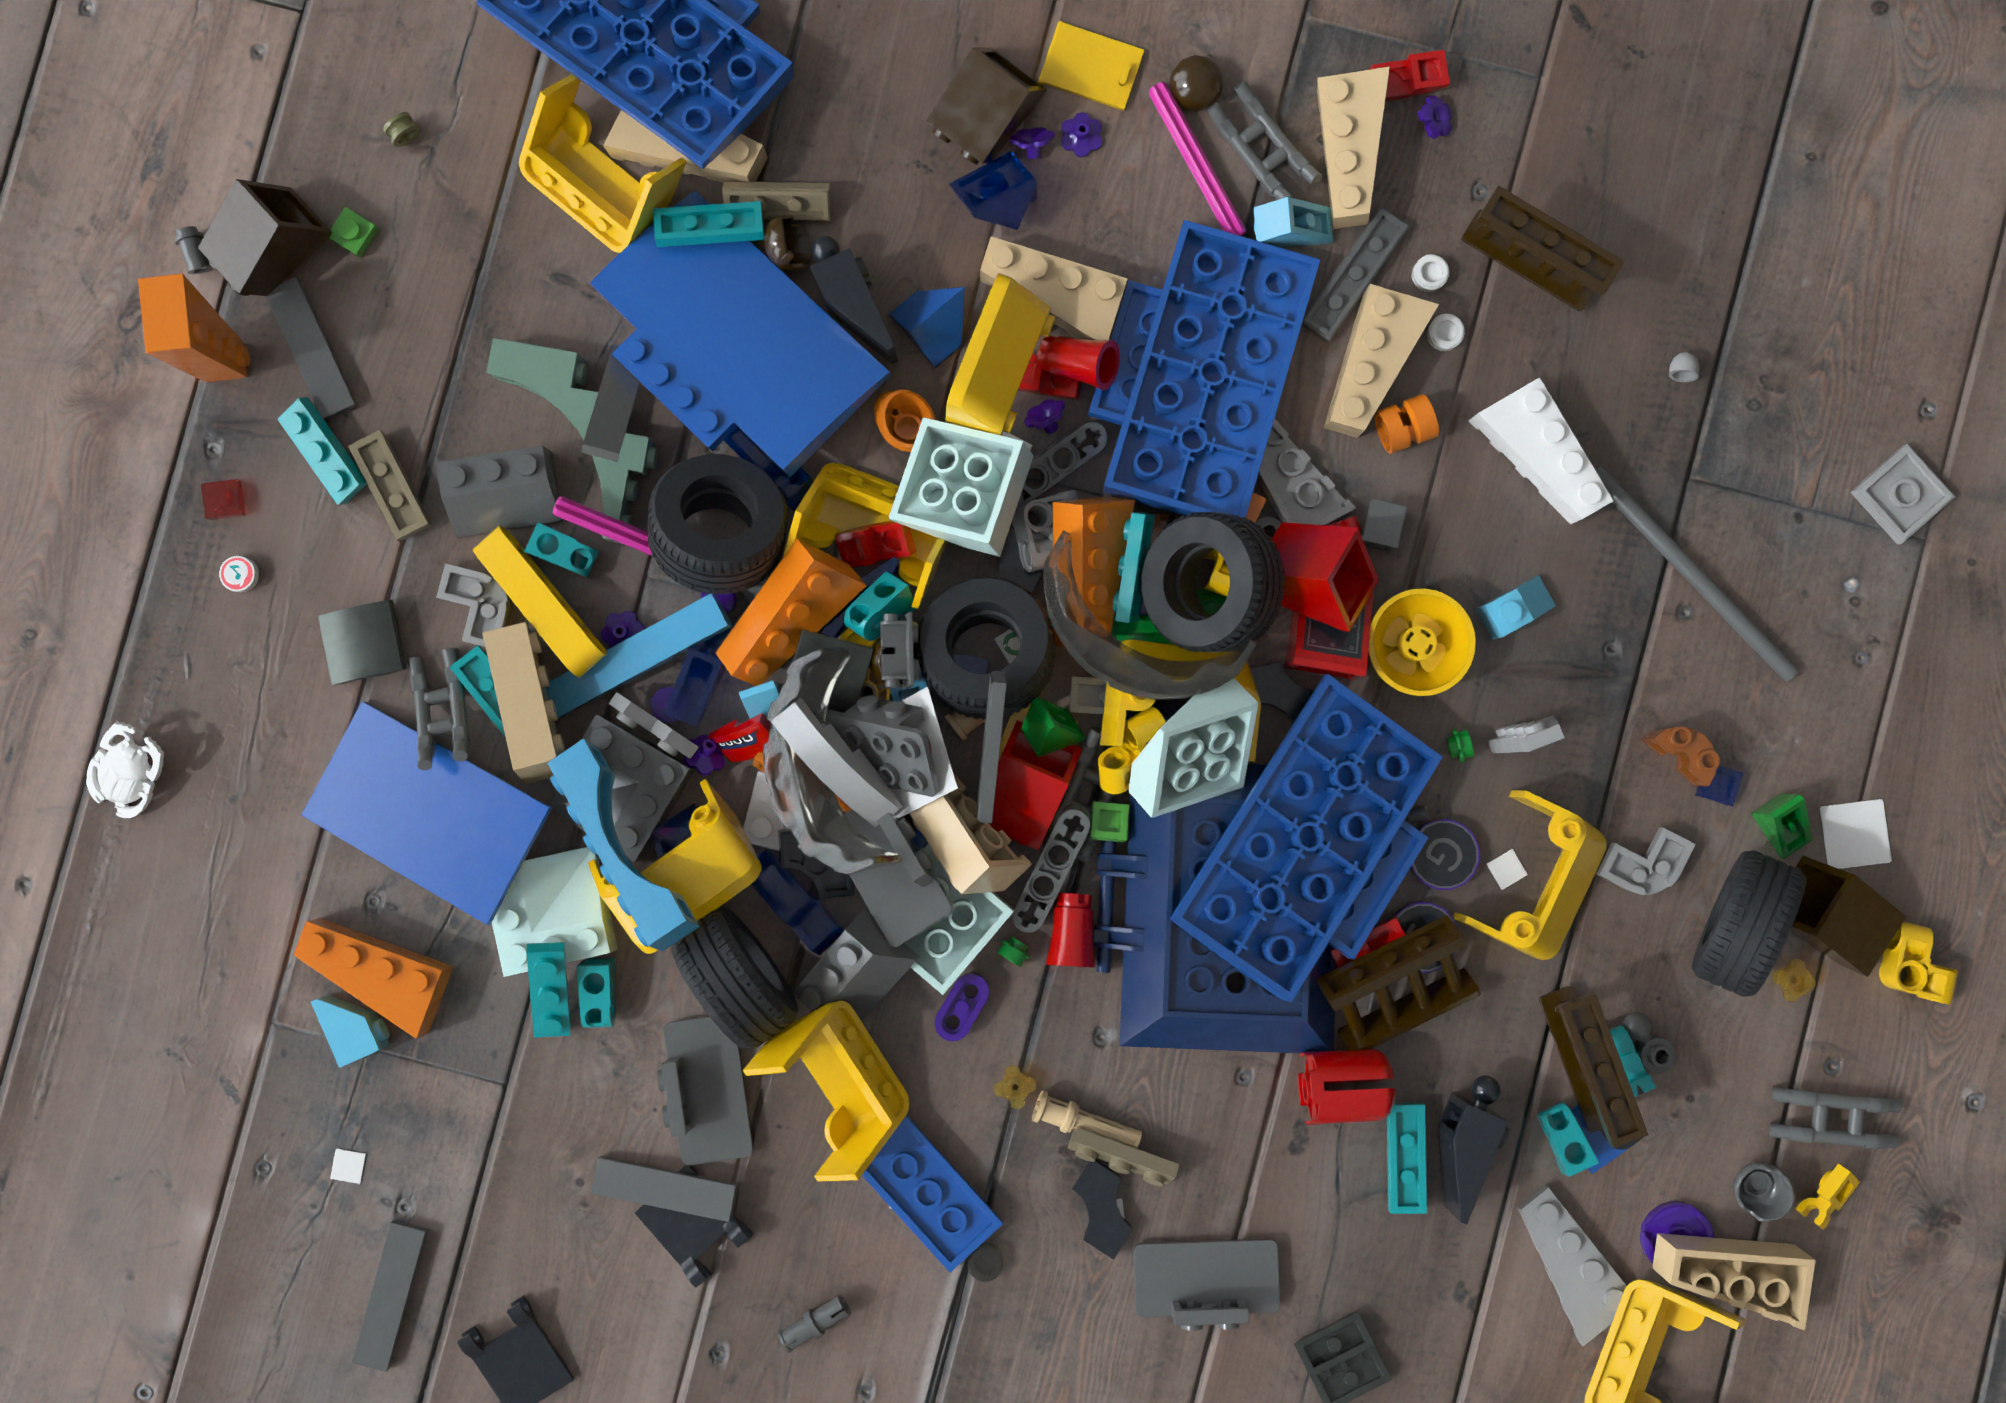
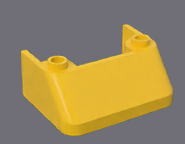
[519,74,687,253]
[945,273,1055,436]
[783,463,947,609]
[1100,640,1261,762]
[588,779,761,954]
[1452,790,1607,960]
[743,1001,909,1182]
[1585,1279,1747,1403]

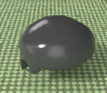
[1732,1162,1795,1222]

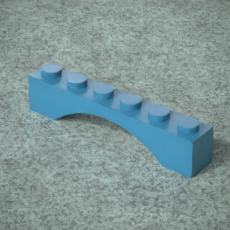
[547,738,700,952]

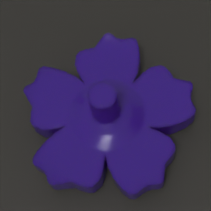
[1418,95,1452,139]

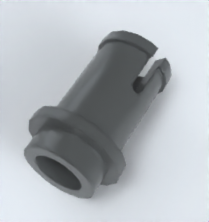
[174,226,211,275]

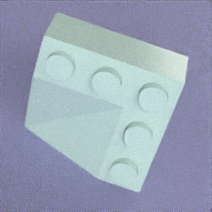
[889,417,1033,557]
[1129,677,1258,818]
[870,843,1014,995]
[492,847,618,977]

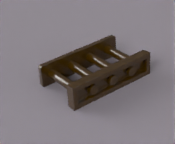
[1461,186,1625,311]
[1316,915,1481,1050]
[1539,986,1649,1148]

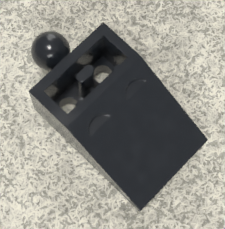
[810,236,898,364]
[1438,1075,1509,1225]

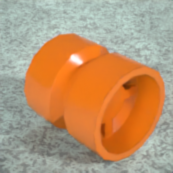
[1374,394,1439,454]

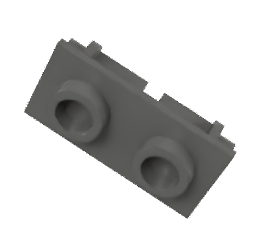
[880,612,919,689]

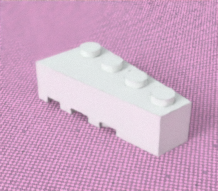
[1469,377,1613,524]

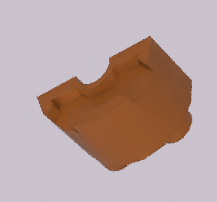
[1640,726,1720,786]

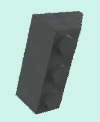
[436,445,563,538]
[792,909,920,1022]

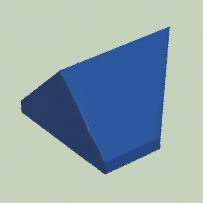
[889,287,965,368]

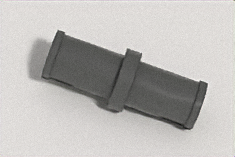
[778,1294,851,1353]

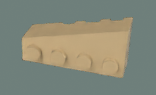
[603,110,768,183]
[482,622,565,784]
[1652,1233,1816,1331]

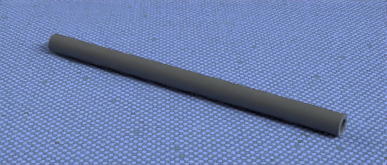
[1595,465,1799,682]

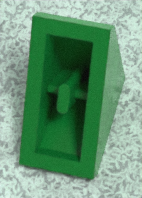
[1021,697,1086,757]
[1751,794,1813,860]

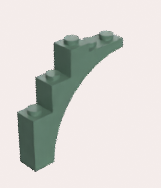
[487,338,659,544]

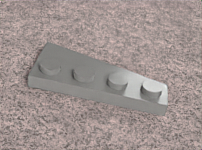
[1257,418,1356,525]
[1487,715,1564,753]
[1517,1185,1626,1346]

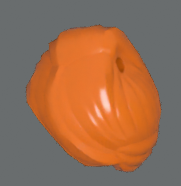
[874,389,935,452]

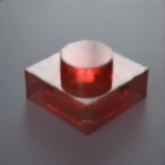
[201,479,245,520]

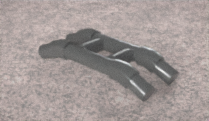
[1206,81,1322,200]
[407,648,470,771]
[1043,726,1116,862]
[1769,1086,1903,1149]

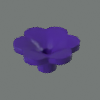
[1061,112,1102,158]
[1010,127,1055,159]
[1024,399,1066,434]
[600,611,646,648]
[684,735,725,776]

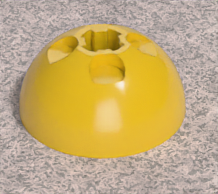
[1368,589,1476,696]

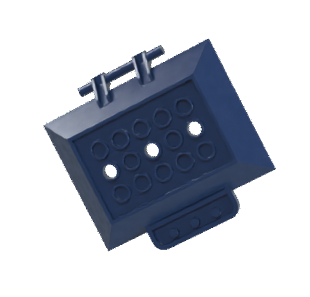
[1094,764,1377,1053]

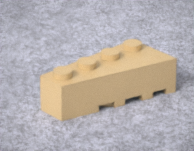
[1317,67,1390,229]
[980,236,1128,340]
[1323,284,1439,438]
[909,772,1032,894]

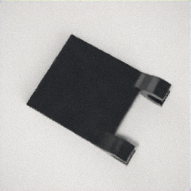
[635,1165,754,1288]
[457,1295,574,1403]

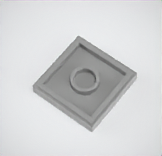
[1850,444,1956,545]

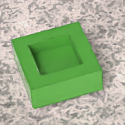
[329,207,379,258]
[1089,801,1129,842]

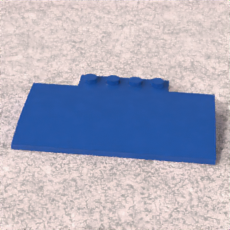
[476,0,794,169]
[590,190,891,477]
[1088,220,1320,518]
[1170,674,1443,1002]

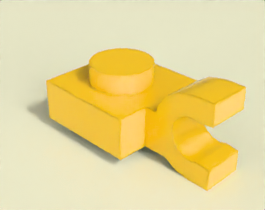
[1796,1164,1860,1230]

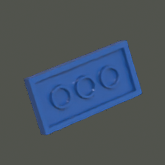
[862,1115,1003,1273]

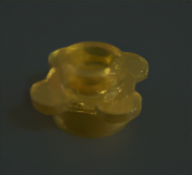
[1772,959,1816,1002]
[994,1065,1036,1109]

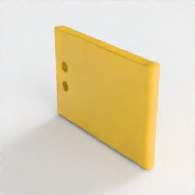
[1038,21,1144,111]

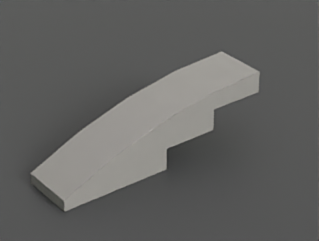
[770,698,903,827]

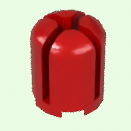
[1298,1049,1396,1125]

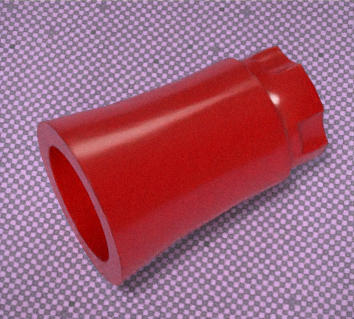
[1037,336,1120,390]
[1046,893,1096,968]

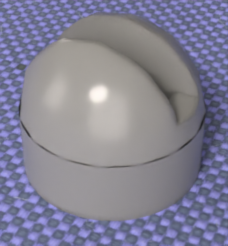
[1669,352,1700,382]

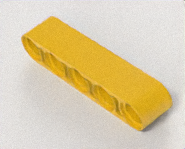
[473,525,607,678]

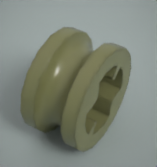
[383,112,420,147]

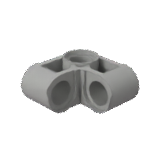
[1012,490,1078,573]

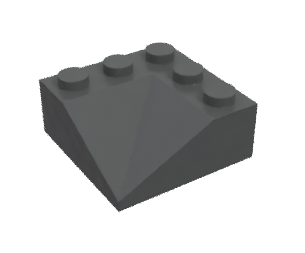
[550,714,696,862]

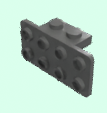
[814,695,940,797]
[825,809,953,948]
[657,1016,753,1165]
[1133,1238,1280,1331]

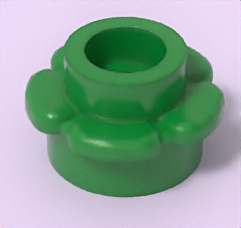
[1446,729,1474,763]
[996,936,1030,968]

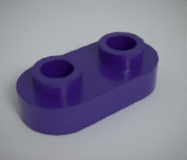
[935,973,989,1041]

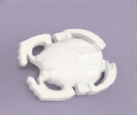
[86,721,164,818]

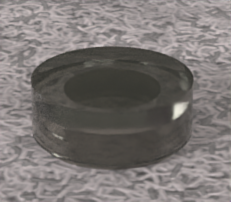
[967,1243,1003,1282]

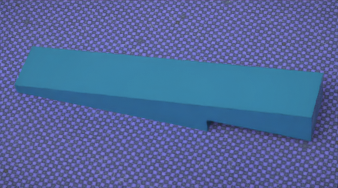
[546,594,733,719]

